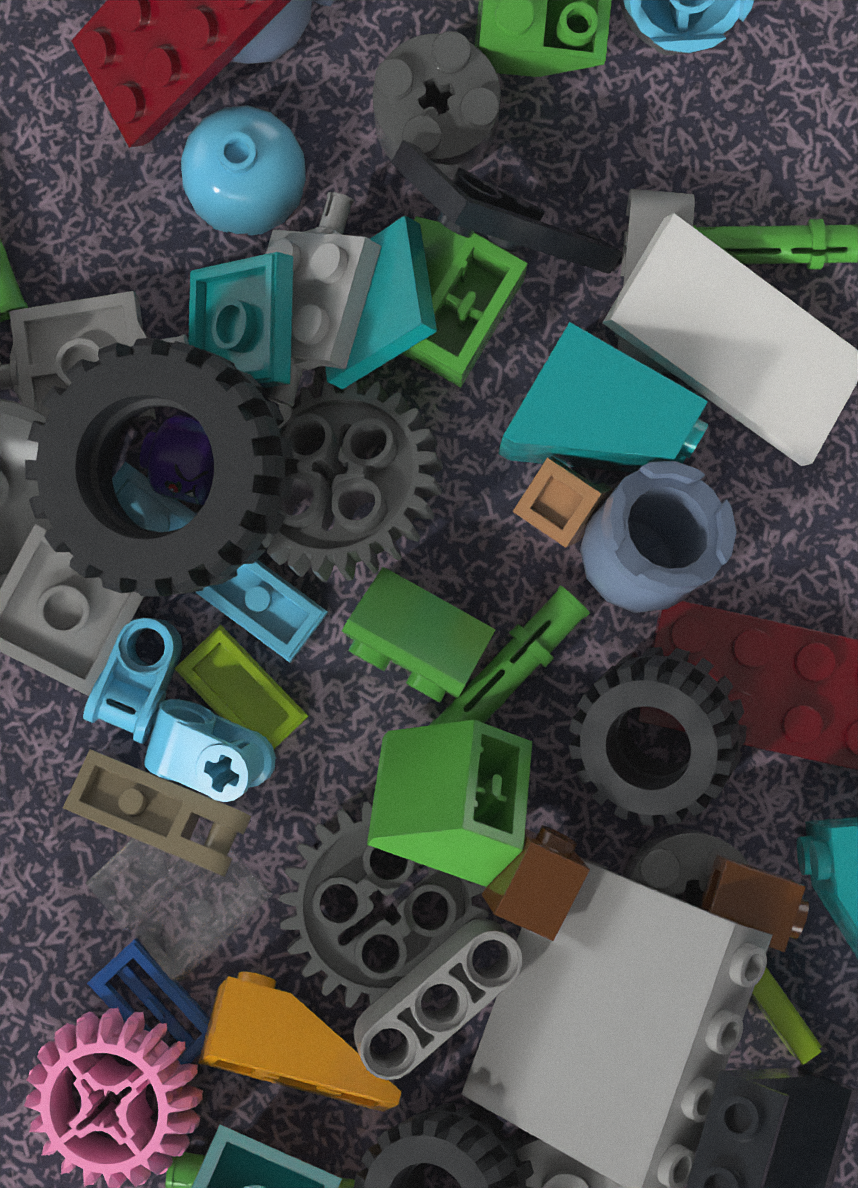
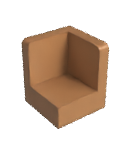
[513,456,614,548]

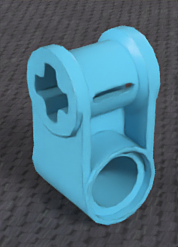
[83,618,183,744]
[144,699,276,802]

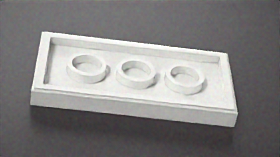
[602,213,858,466]

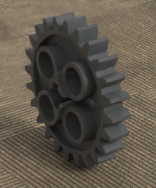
[262,380,443,582]
[279,800,489,1008]

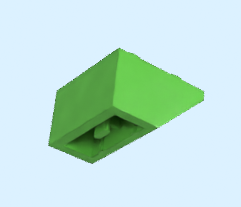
[475,0,611,77]
[401,216,528,388]
[342,567,496,703]
[367,720,532,887]

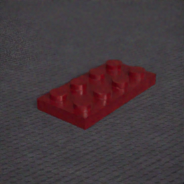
[71,0,291,148]
[636,601,858,770]

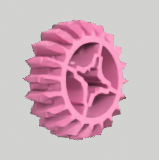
[24,1008,203,1188]

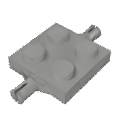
[266,192,381,406]
[0,291,189,423]

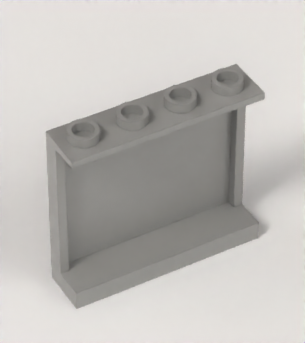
[461,857,772,1188]

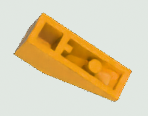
[199,972,401,1112]

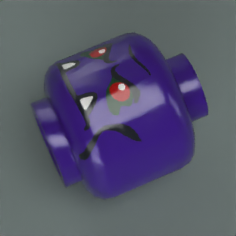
[140,415,214,506]

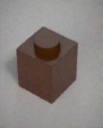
[482,825,590,941]
[700,854,809,952]

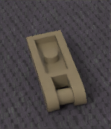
[63,749,251,877]

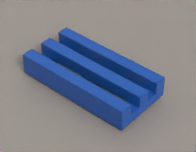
[87,937,210,1065]

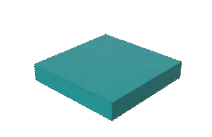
[325,215,437,389]
[188,252,293,388]

